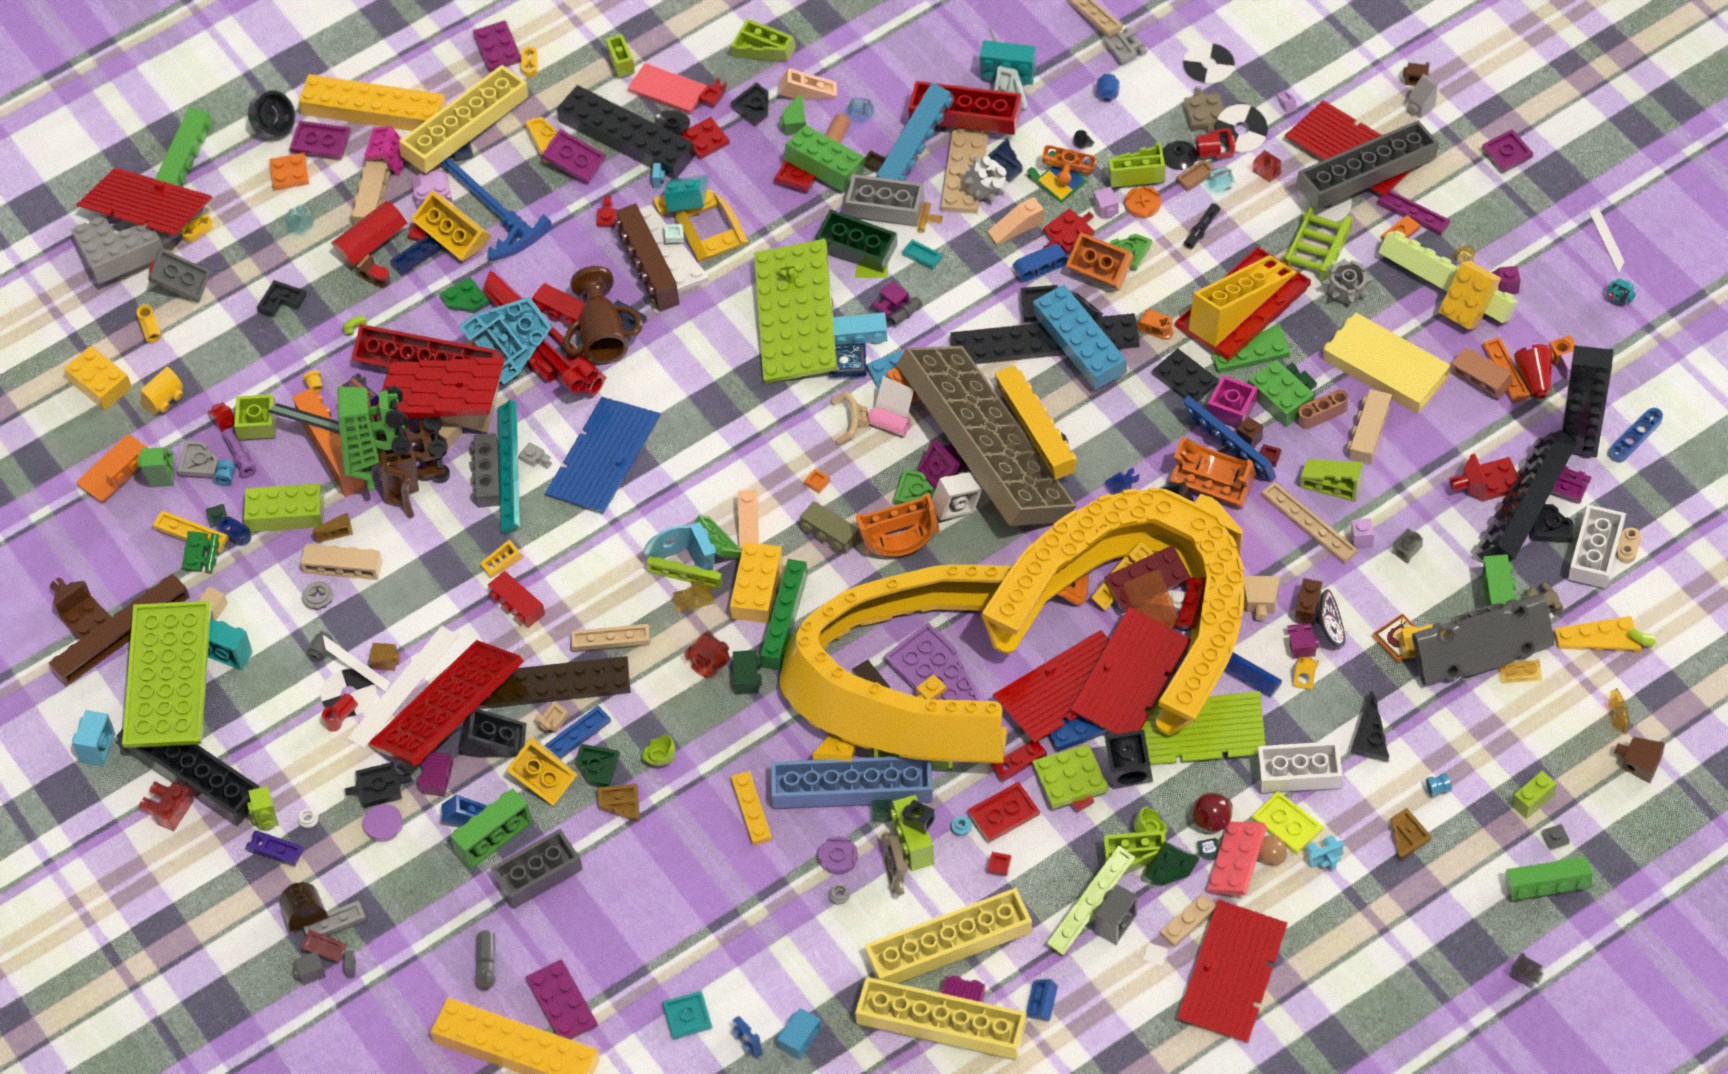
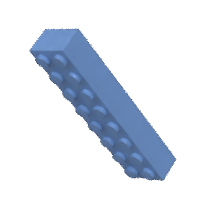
[771,756,933,808]

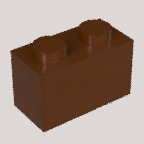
[1295,578,1322,626]

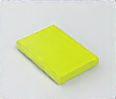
[1251,791,1324,855]

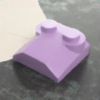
[411,170,453,209]

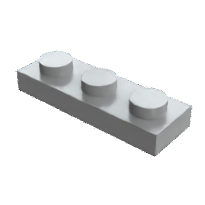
[304,900,366,936]

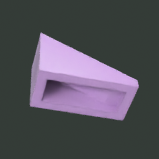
[1276,90,1297,114]

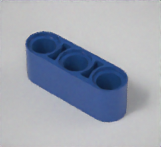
[1013,244,1068,282]

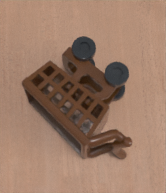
[377,415,450,518]

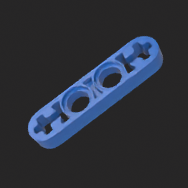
[1610,408,1663,463]

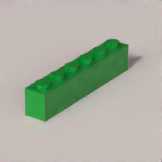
[760,559,808,671]

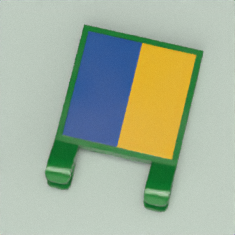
[1027,150,1087,203]

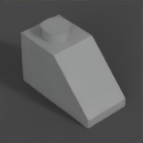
[1407,74,1438,118]

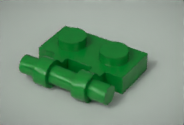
[182,531,220,572]

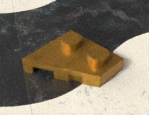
[598,784,640,821]
[1391,808,1432,860]

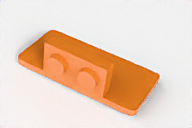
[77,435,148,502]

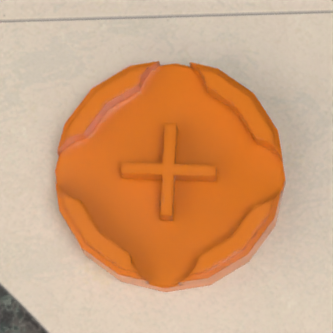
[1125,186,1161,218]

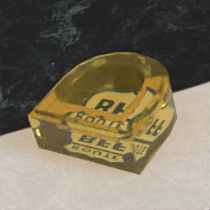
[1453,245,1475,263]

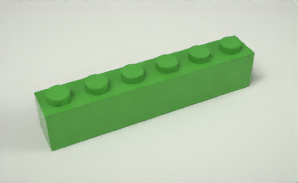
[155,108,212,187]

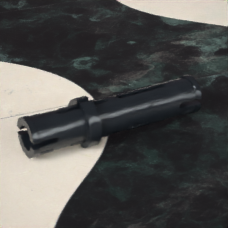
[1184,203,1221,249]

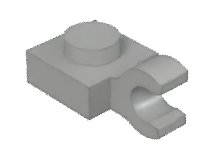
[518,442,552,469]

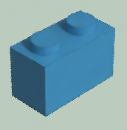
[777,1008,822,1060]

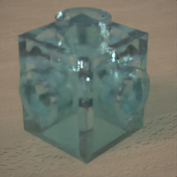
[286,205,315,232]

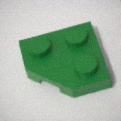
[439,277,490,313]

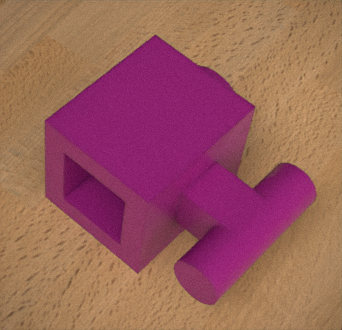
[871,281,909,318]
[1287,623,1319,659]

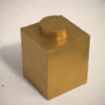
[369,643,400,671]

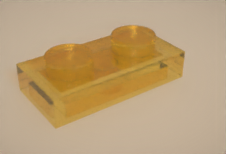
[1499,660,1542,684]

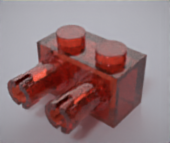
[139,781,194,832]

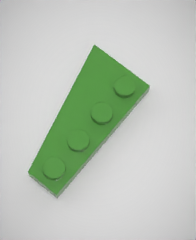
[1213,323,1290,373]

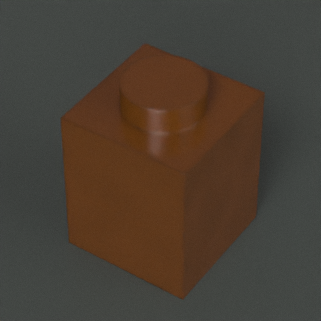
[1236,416,1263,448]

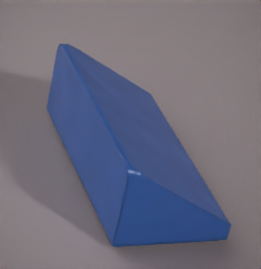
[1026,978,1058,1021]

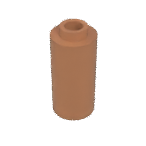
[825,113,851,144]

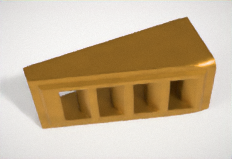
[312,513,353,543]

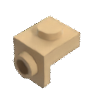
[535,701,571,732]

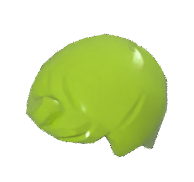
[642,734,676,766]
[1134,806,1167,835]

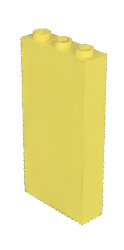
[1323,313,1451,413]

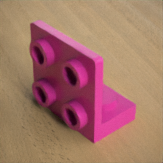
[364,126,405,175]

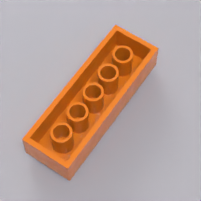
[292,388,366,497]

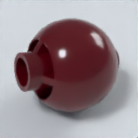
[1192,792,1233,833]

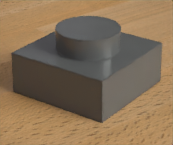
[1542,824,1570,850]

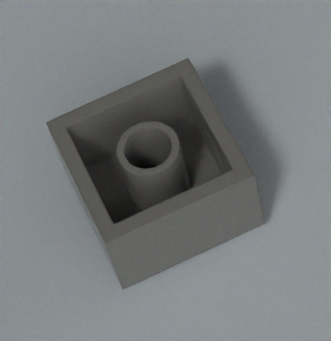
[1094,884,1138,945]

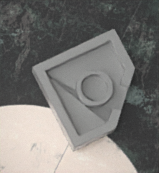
[177,440,219,478]

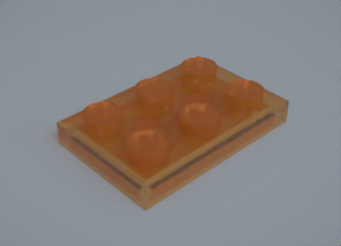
[1122,569,1178,627]

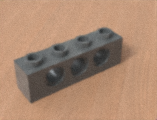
[471,433,500,508]

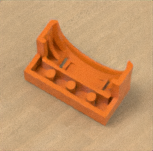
[1170,438,1256,508]
[856,493,940,557]

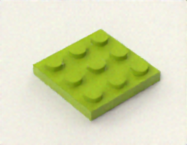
[1032,744,1109,809]

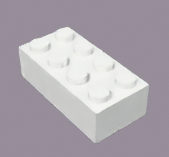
[1568,504,1626,589]
[1257,741,1342,793]

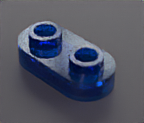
[217,517,252,546]

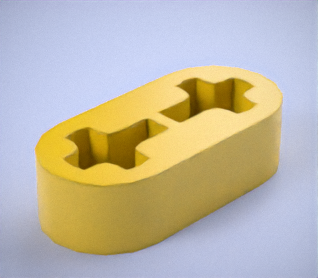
[521,46,538,78]
[181,214,213,243]

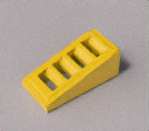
[480,539,524,578]

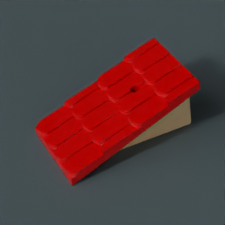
[374,358,505,432]

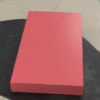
[628,63,707,114]

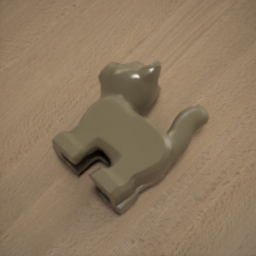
[1523,581,1563,616]

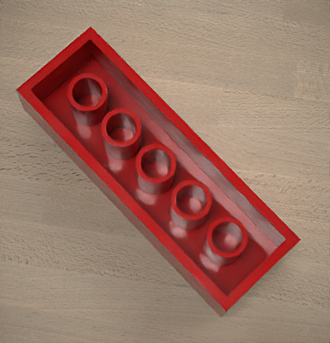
[908,81,1022,135]

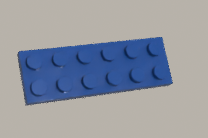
[1183,395,1276,482]

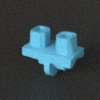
[1306,835,1344,870]

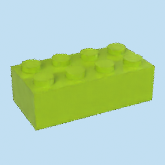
[244,483,324,532]

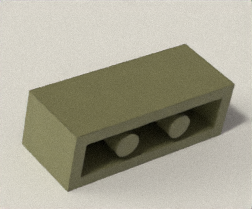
[800,501,860,554]

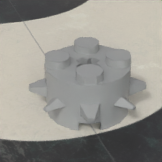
[963,156,1007,202]
[1322,259,1373,305]

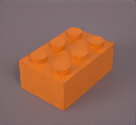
[1066,232,1135,290]

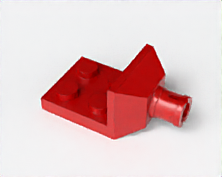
[1449,453,1518,502]

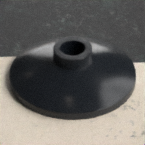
[654,110,690,134]
[1162,140,1197,170]

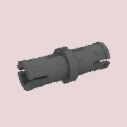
[888,296,923,327]

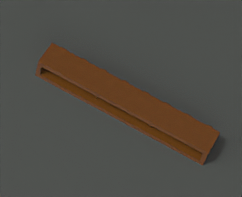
[49,574,190,687]

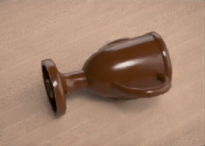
[563,266,643,364]

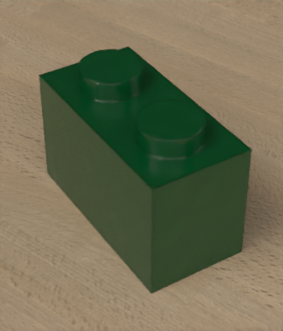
[733,650,762,695]

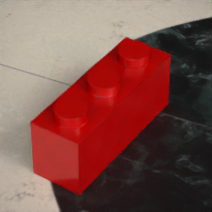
[532,283,585,331]
[488,571,545,628]

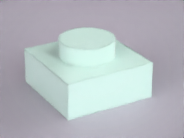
[664,224,684,243]

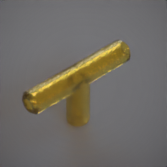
[917,201,943,233]

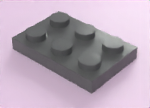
[148,248,211,303]

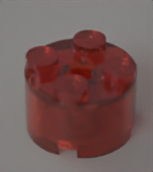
[684,631,729,678]

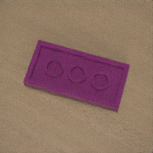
[525,959,598,1040]

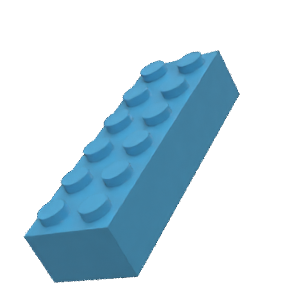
[1033,284,1126,390]

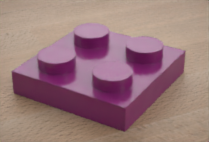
[1482,129,1533,173]
[917,440,960,490]

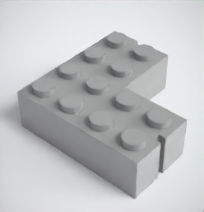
[71,215,164,284]

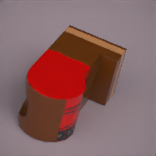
[356,254,391,288]

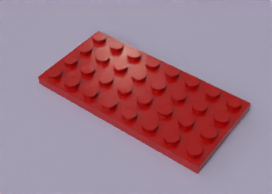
[368,640,524,767]

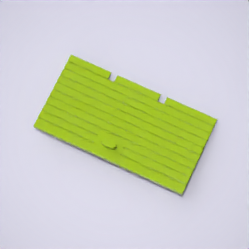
[1141,691,1266,765]

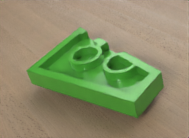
[695,515,742,559]

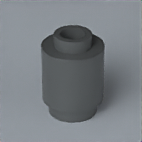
[307,631,333,661]

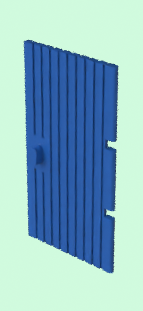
[544,396,661,513]

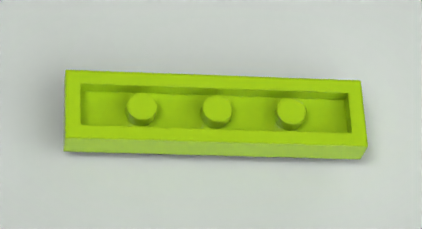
[646,556,723,590]

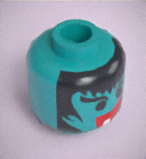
[1606,278,1636,306]

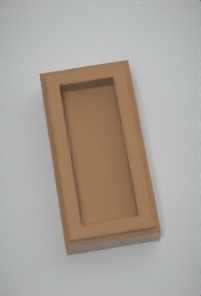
[1176,159,1216,192]

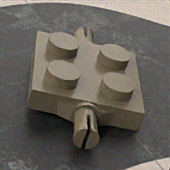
[1183,86,1224,134]
[882,832,908,896]

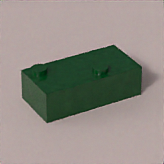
[815,209,898,273]

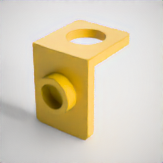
[1293,657,1319,689]

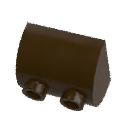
[279,882,328,932]

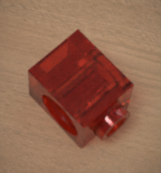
[1253,150,1282,183]

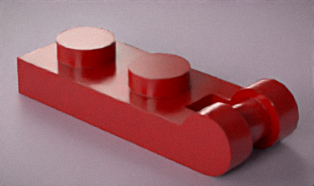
[1176,577,1206,629]
[990,741,1047,782]

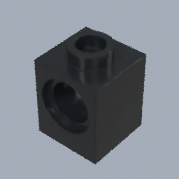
[902,799,935,835]

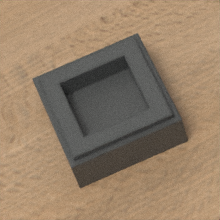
[344,950,356,978]

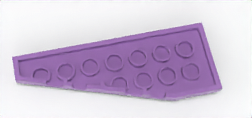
[884,623,981,701]

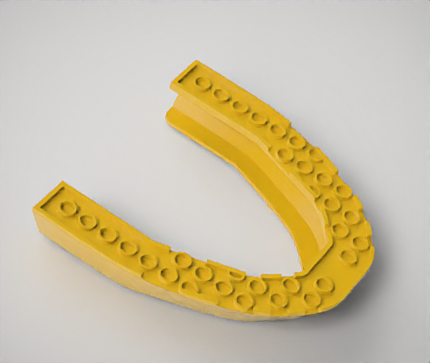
[982,487,1244,736]
[780,565,1013,763]

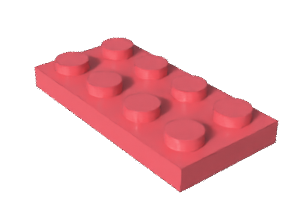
[1207,822,1267,895]

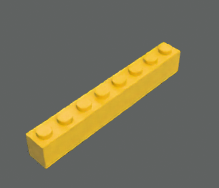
[994,365,1077,480]

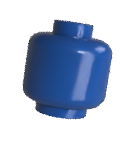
[1096,74,1120,102]

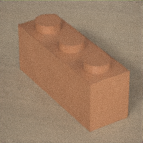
[1452,347,1513,399]

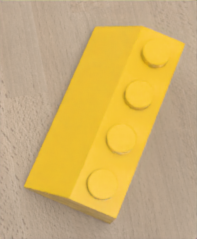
[411,190,492,261]

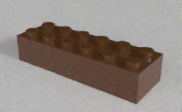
[615,203,680,312]

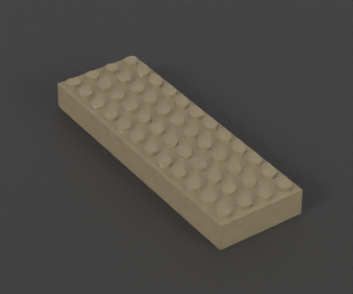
[897,346,1076,526]

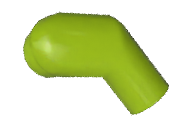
[342,315,367,335]
[1628,627,1656,648]

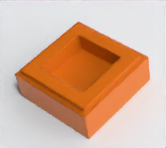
[804,469,831,494]

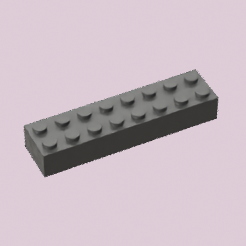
[1296,120,1439,210]

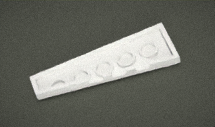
[639,205,709,293]

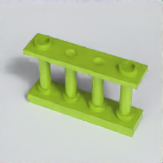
[1283,205,1353,282]

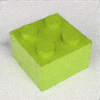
[234,394,277,440]

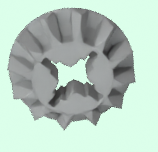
[302,582,334,610]

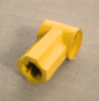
[137,304,162,343]

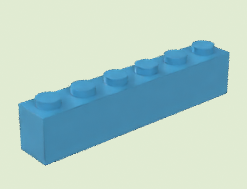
[877,82,953,181]

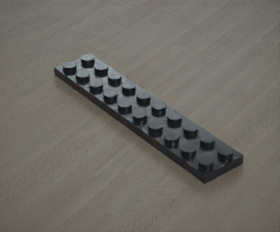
[950,313,1140,364]

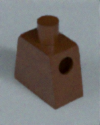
[1614,737,1666,784]

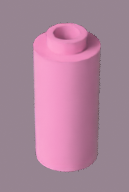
[867,406,911,436]

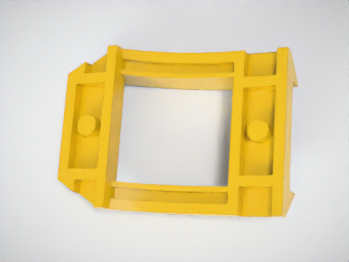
[675,189,749,263]

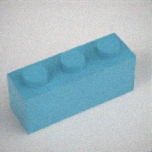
[833,312,888,346]

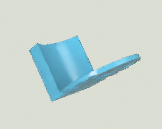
[644,522,716,570]

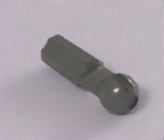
[475,930,495,990]

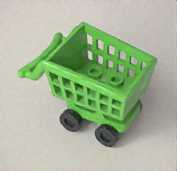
[337,386,411,491]

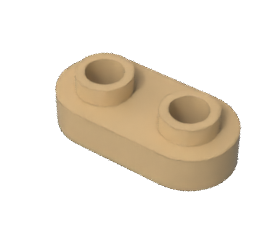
[1617,527,1641,564]

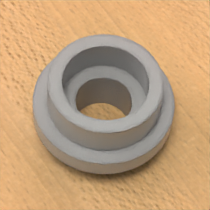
[830,884,850,904]

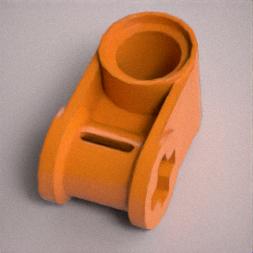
[1137,309,1174,340]

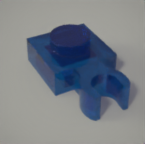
[1105,468,1140,495]

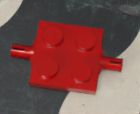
[1043,208,1095,255]

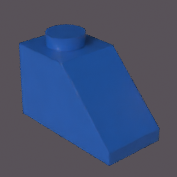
[441,794,487,827]

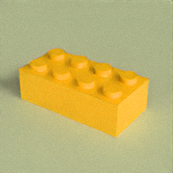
[730,542,783,623]

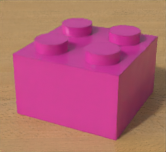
[1207,375,1258,427]

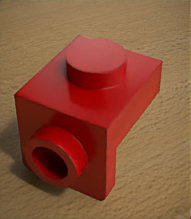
[207,402,235,432]

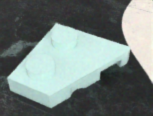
[994,66,1027,109]

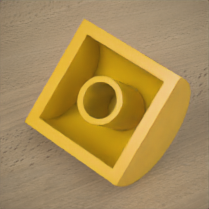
[141,366,183,415]

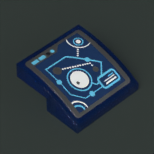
[829,343,867,378]

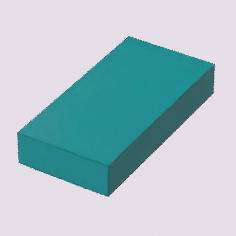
[902,239,943,270]

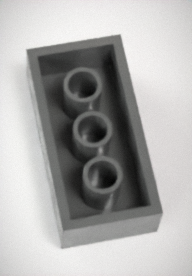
[491,829,583,909]

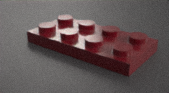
[1104,545,1191,612]

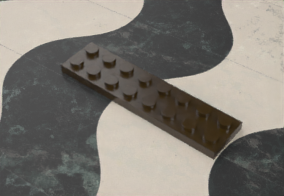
[478,656,631,709]

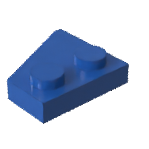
[732,1016,763,1059]

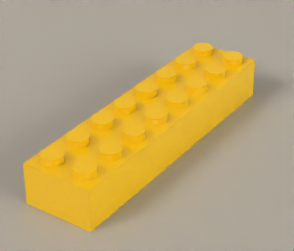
[298,74,447,131]
[430,998,600,1074]

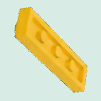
[153,510,229,554]
[731,771,772,846]

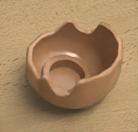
[1258,835,1287,866]

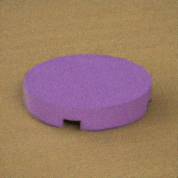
[363,804,403,842]
[818,836,858,875]

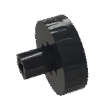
[248,90,295,138]

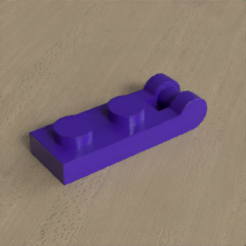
[245,830,304,866]

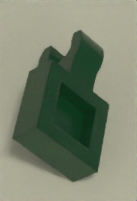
[1286,363,1317,390]

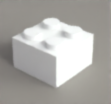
[932,472,983,520]

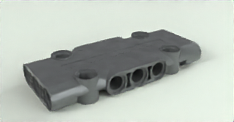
[1412,593,1554,686]

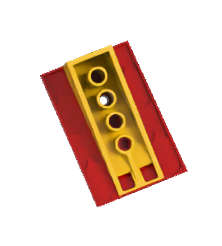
[1175,246,1311,361]

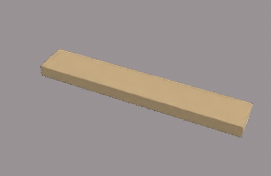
[1261,481,1358,565]

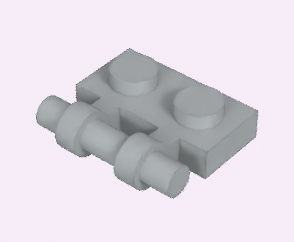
[1103,27,1147,65]

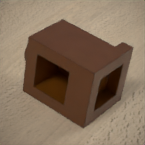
[1402,62,1430,86]

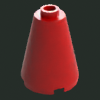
[1514,344,1552,399]

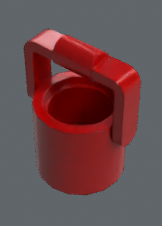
[1195,128,1236,159]

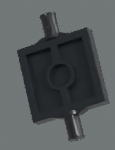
[345,761,412,808]

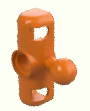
[1041,145,1096,185]

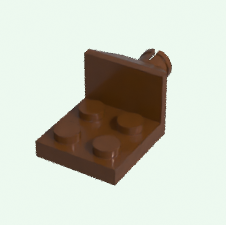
[50,578,111,640]

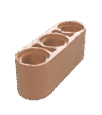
[1298,389,1349,429]

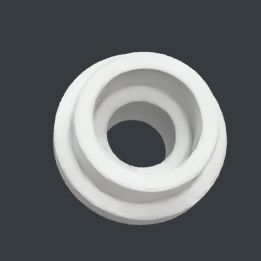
[298,809,318,828]

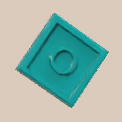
[662,990,713,1040]

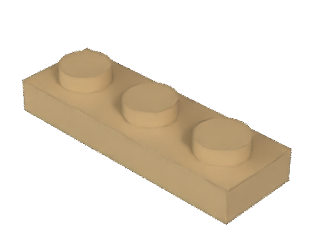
[1160,893,1216,948]

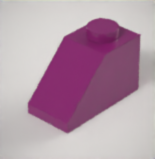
[1491,266,1521,294]

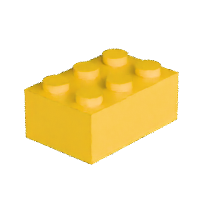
[1438,261,1501,330]
[64,346,132,411]

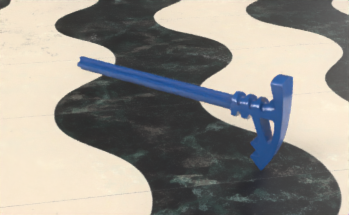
[440,157,552,261]

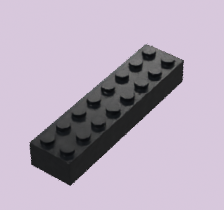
[556,85,695,179]
[1561,345,1614,457]
[1476,429,1577,561]
[116,729,260,826]

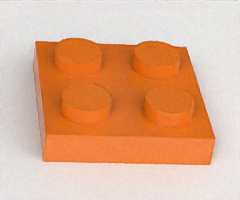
[269,152,310,191]

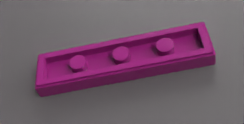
[1377,191,1450,236]

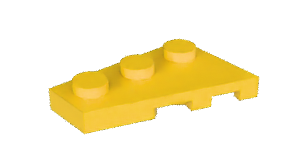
[525,117,557,163]
[812,733,856,761]

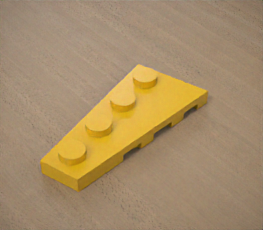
[1554,616,1641,653]

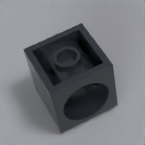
[1104,729,1153,788]

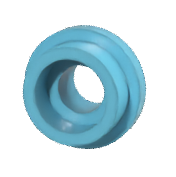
[952,816,972,836]

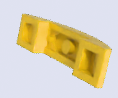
[1090,541,1154,611]

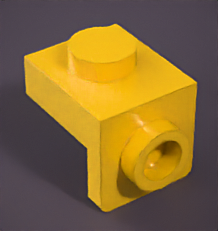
[916,674,947,699]

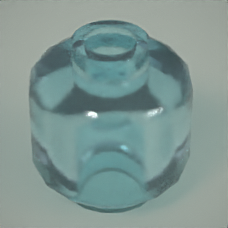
[846,97,874,121]
[1207,167,1235,193]

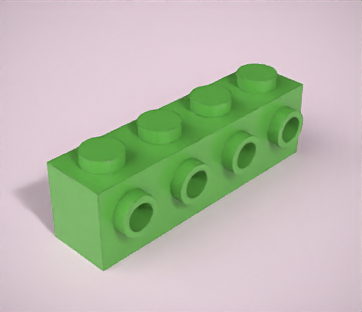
[1506,856,1593,901]

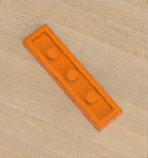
[1482,337,1531,404]

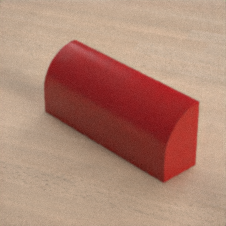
[331,201,408,266]

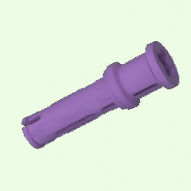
[222,428,256,478]

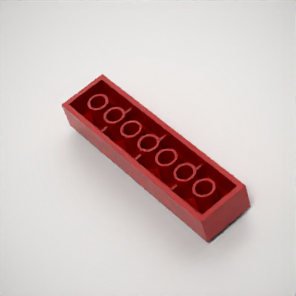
[352,324,504,369]

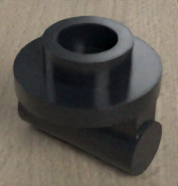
[1073,130,1095,148]

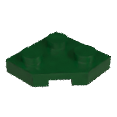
[576,744,620,787]
[1144,841,1200,885]

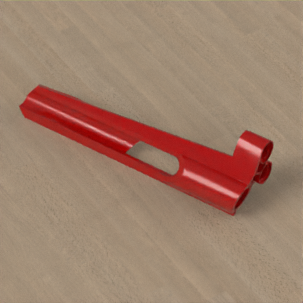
[484,271,607,396]

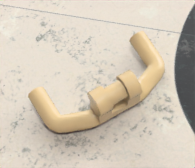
[831,391,869,445]

